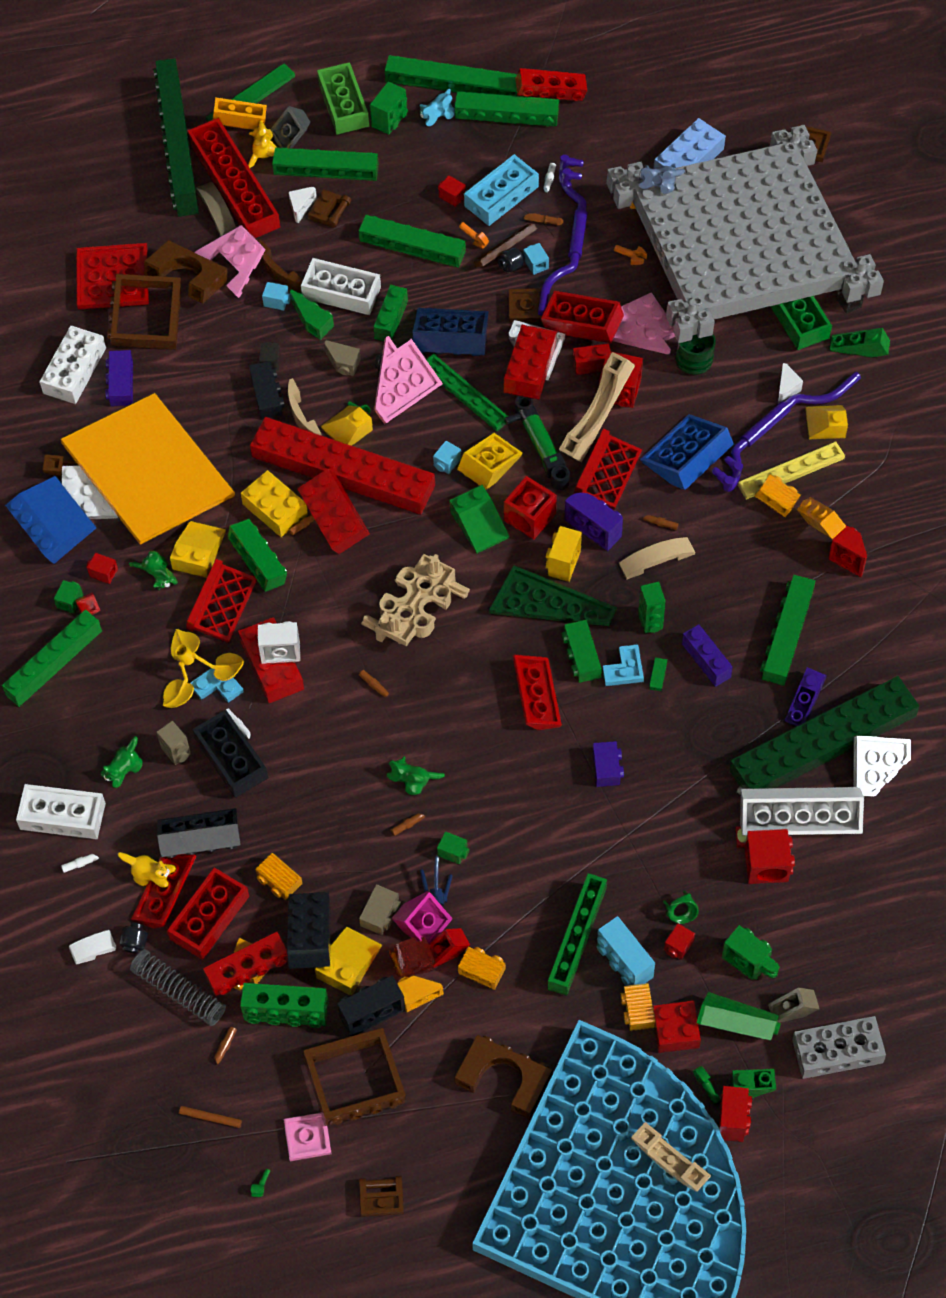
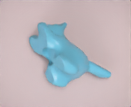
[419,89,455,126]

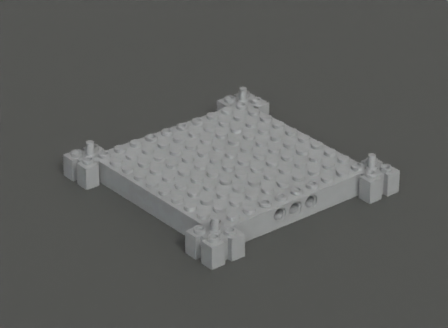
[606,125,884,343]

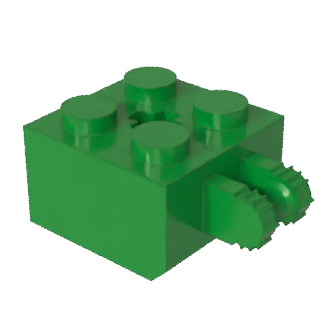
[722,925,780,980]

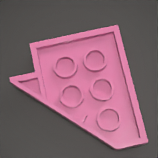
[612,293,675,354]
[374,336,443,425]

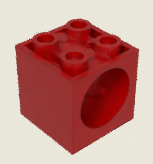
[598,351,643,408]
[504,476,557,540]
[744,829,795,884]

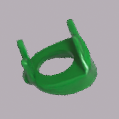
[663,890,699,924]

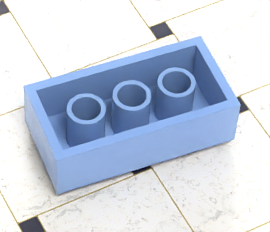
[654,118,725,168]

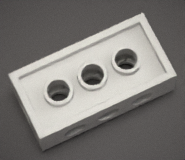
[40,326,106,404]
[16,784,106,839]

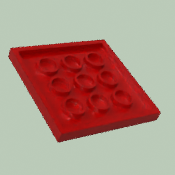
[77,243,149,310]

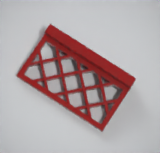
[573,428,642,510]
[186,559,257,643]

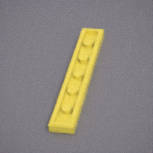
[738,442,845,500]

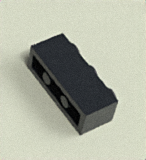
[249,361,285,420]

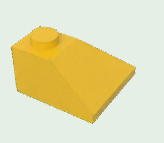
[805,405,848,440]
[321,406,373,446]

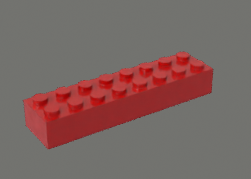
[187,118,281,238]

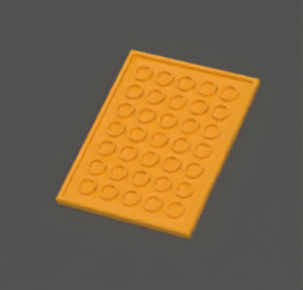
[61,393,235,545]

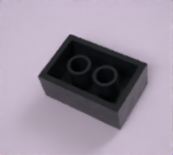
[337,975,406,1037]

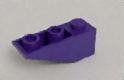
[785,667,827,727]

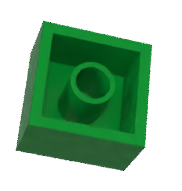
[370,81,408,135]

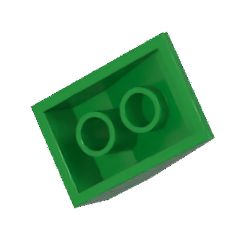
[449,485,509,554]

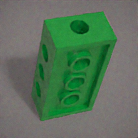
[241,983,329,1028]

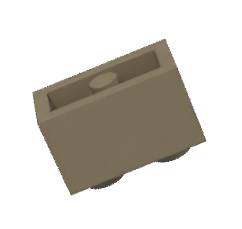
[157,721,191,765]
[359,884,401,935]

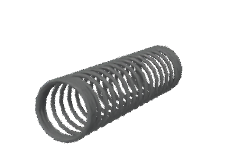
[130,949,226,1026]

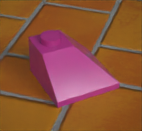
[391,891,452,948]

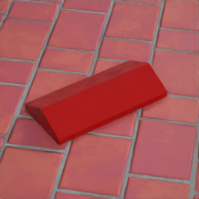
[513,655,562,730]
[131,854,197,929]

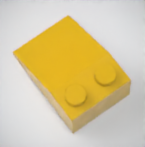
[457,433,523,490]
[170,521,226,578]
[315,927,382,996]

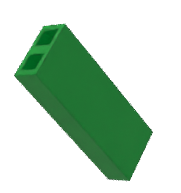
[649,657,668,691]

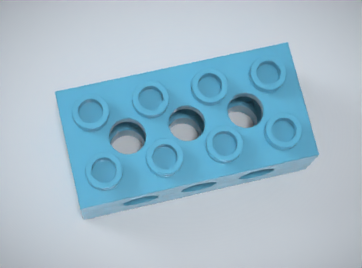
[464,154,539,226]

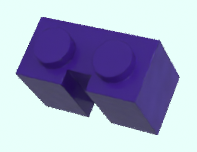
[593,741,624,787]

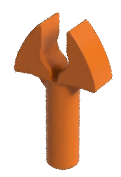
[459,222,489,249]
[614,245,647,265]

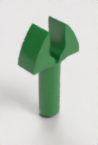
[693,1066,721,1104]

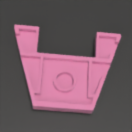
[195,225,266,298]

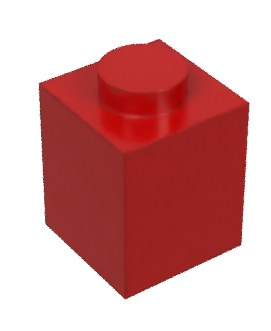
[438,175,466,207]
[86,553,118,584]
[664,923,695,960]

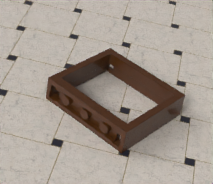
[108,274,181,350]
[303,1028,406,1126]

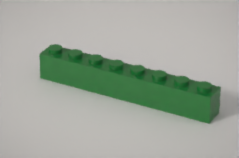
[385,55,519,96]

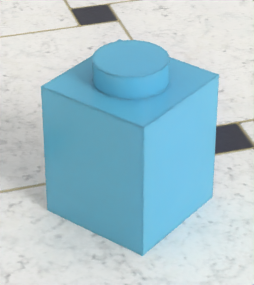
[524,243,549,275]
[262,282,291,310]
[433,441,461,474]

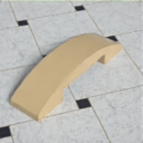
[288,378,321,435]
[619,537,695,580]
[631,1122,711,1192]

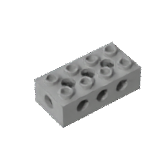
[792,1016,886,1079]

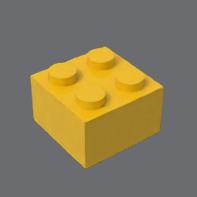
[546,526,582,582]

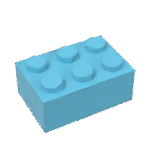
[596,916,655,986]

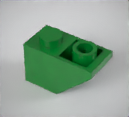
[731,1069,776,1098]

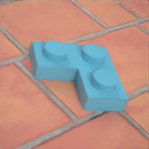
[603,645,644,686]
[190,668,244,703]

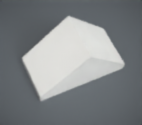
[289,187,317,223]
[778,363,803,404]

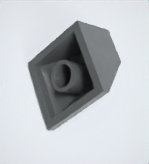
[270,106,310,148]

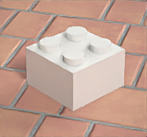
[258,621,300,664]

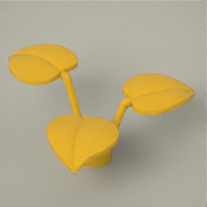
[163,629,244,708]

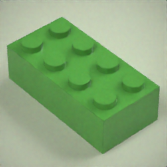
[317,62,369,135]

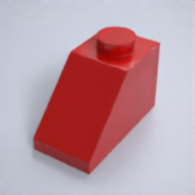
[421,928,470,969]

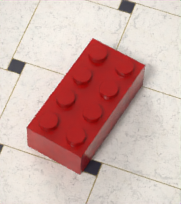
[541,291,624,343]
[504,324,557,400]
[297,468,370,554]
[238,617,304,703]
[167,867,249,960]

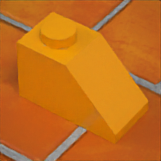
[397,976,443,1012]

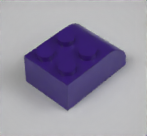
[564,493,623,551]

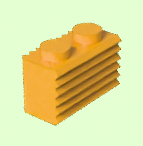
[755,474,801,517]
[256,853,302,900]
[458,947,506,990]
[620,983,655,1031]

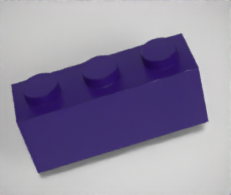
[105,350,133,407]
[682,625,733,687]

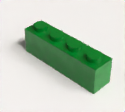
[228,519,287,592]

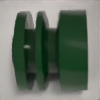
[675,334,716,374]

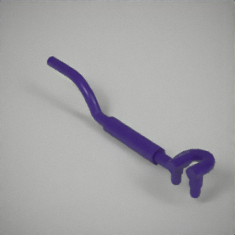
[538,155,588,316]
[712,372,861,492]

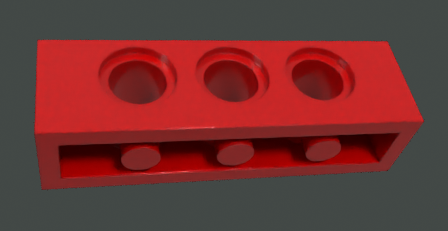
[515,68,587,101]
[203,932,288,996]

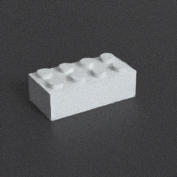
[301,258,381,315]

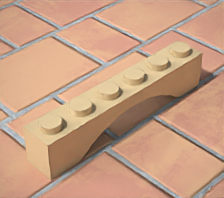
[559,352,635,462]

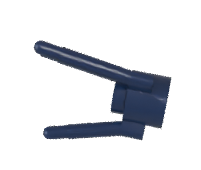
[420,856,453,907]

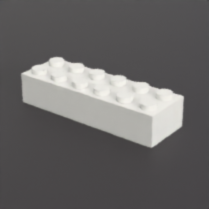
[740,787,864,835]

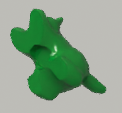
[128,551,178,590]
[101,736,143,788]
[387,756,445,795]

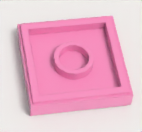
[284,1113,332,1161]

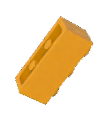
[212,97,267,130]
[797,497,846,539]

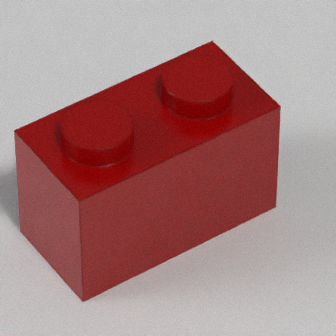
[573,343,610,375]

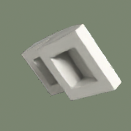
[69,930,116,964]

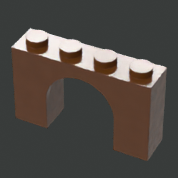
[144,240,228,304]
[455,1035,552,1120]

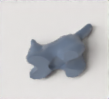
[639,165,685,194]

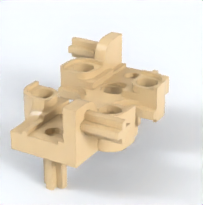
[361,554,470,646]

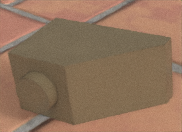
[325,340,361,376]
[768,988,820,1023]

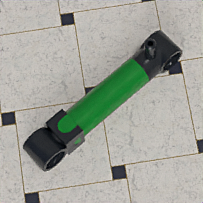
[505,396,570,490]

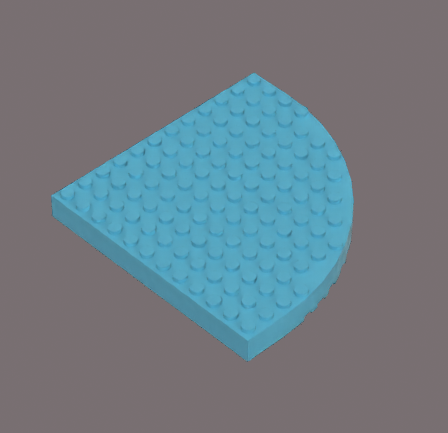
[473,1020,746,1298]

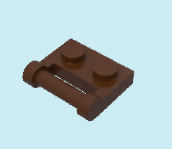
[308,189,351,228]
[359,1176,404,1217]

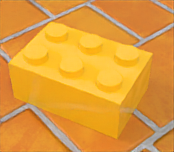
[241,470,308,537]

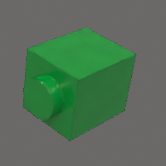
[54,580,83,614]
[437,831,469,865]

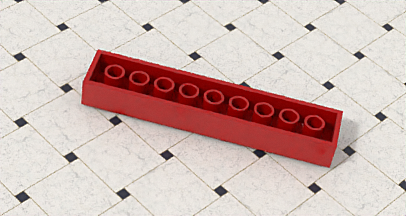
[250,417,435,515]

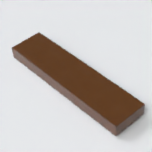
[473,223,537,267]

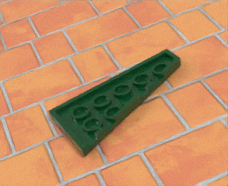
[489,565,617,626]

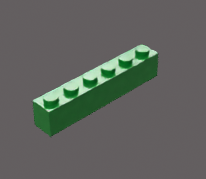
[455,91,559,127]
[272,147,379,181]
[359,215,466,268]
[760,575,816,686]
[2,609,102,707]
[548,873,607,996]

